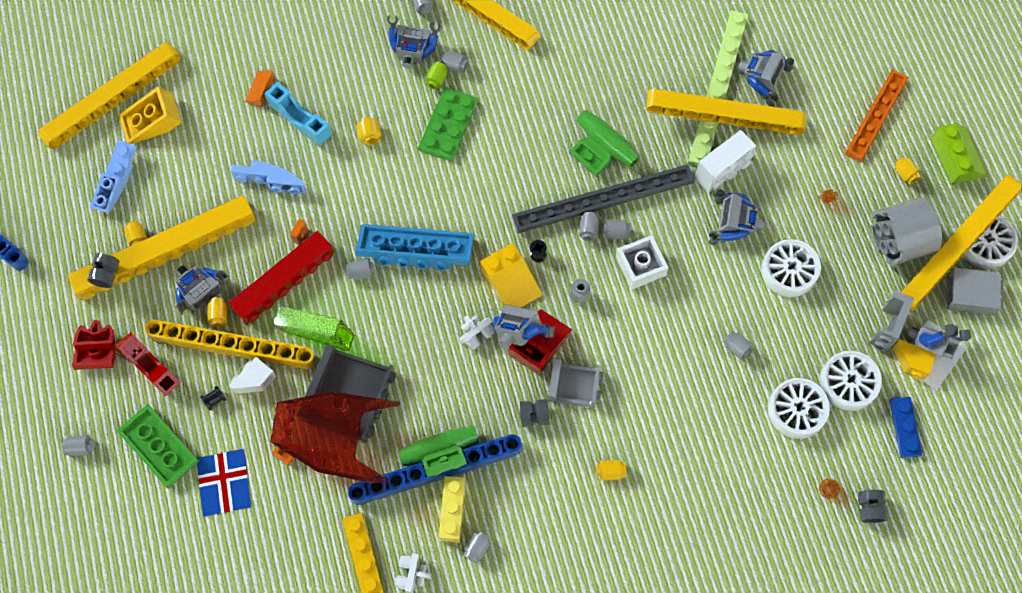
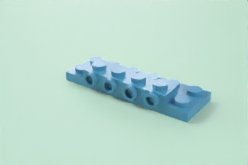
[356,224,474,271]

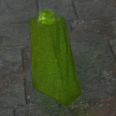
[273,306,355,352]

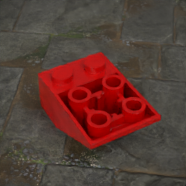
[507,309,572,376]

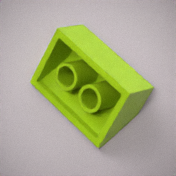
[931,123,987,185]

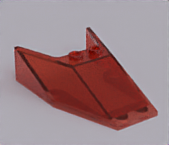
[270,391,400,483]

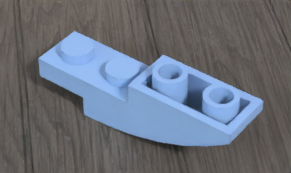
[90,140,137,213]
[231,160,306,194]

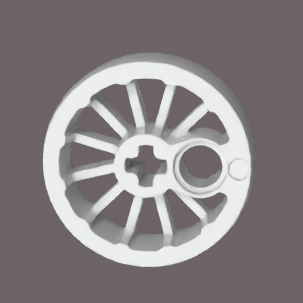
[962,215,1018,270]
[762,239,821,297]
[820,351,882,411]
[768,378,830,439]

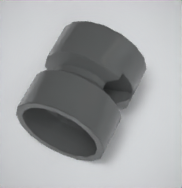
[87,253,120,288]
[519,399,550,427]
[858,490,888,523]

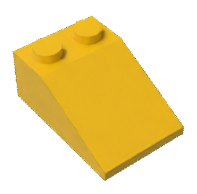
[119,86,182,144]
[480,243,543,308]

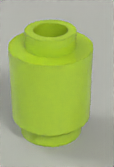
[425,62,448,90]

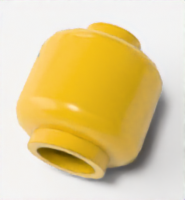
[356,117,382,145]

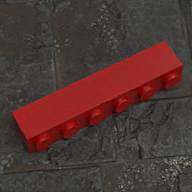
[228,230,334,325]

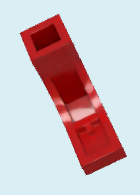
[116,332,180,396]

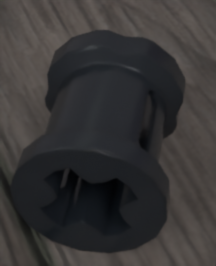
[530,240,547,263]
[200,386,227,411]

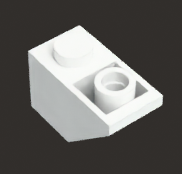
[229,357,277,394]

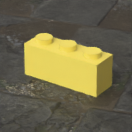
[439,476,466,543]

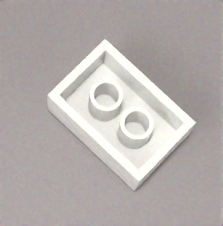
[694,130,756,193]

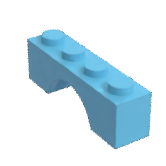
[264,82,332,147]

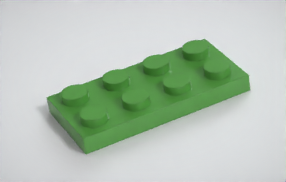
[418,87,478,162]
[116,404,199,489]

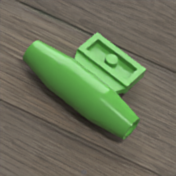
[569,110,640,177]
[398,426,479,477]

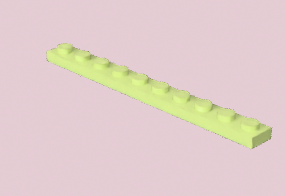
[688,10,748,166]

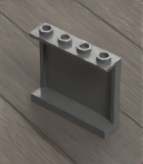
[297,344,396,443]

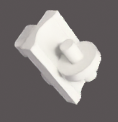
[458,316,495,350]
[395,553,431,593]

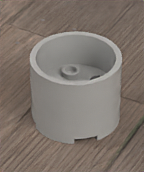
[871,197,942,266]

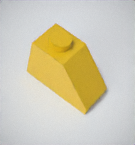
[892,339,936,380]

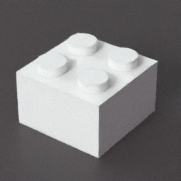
[616,235,668,290]

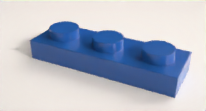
[889,397,922,458]

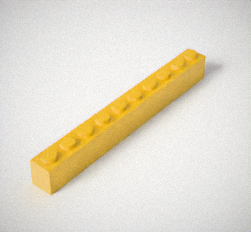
[68,195,256,300]

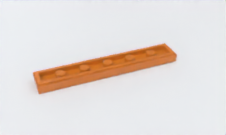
[844,69,909,163]

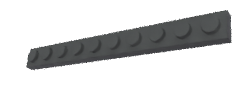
[512,164,695,233]

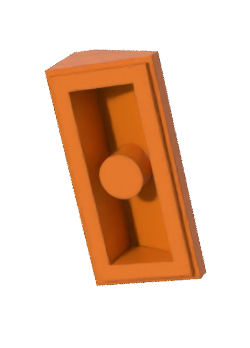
[245,70,275,107]

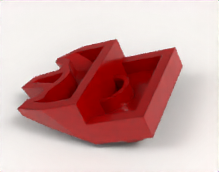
[72,320,116,370]

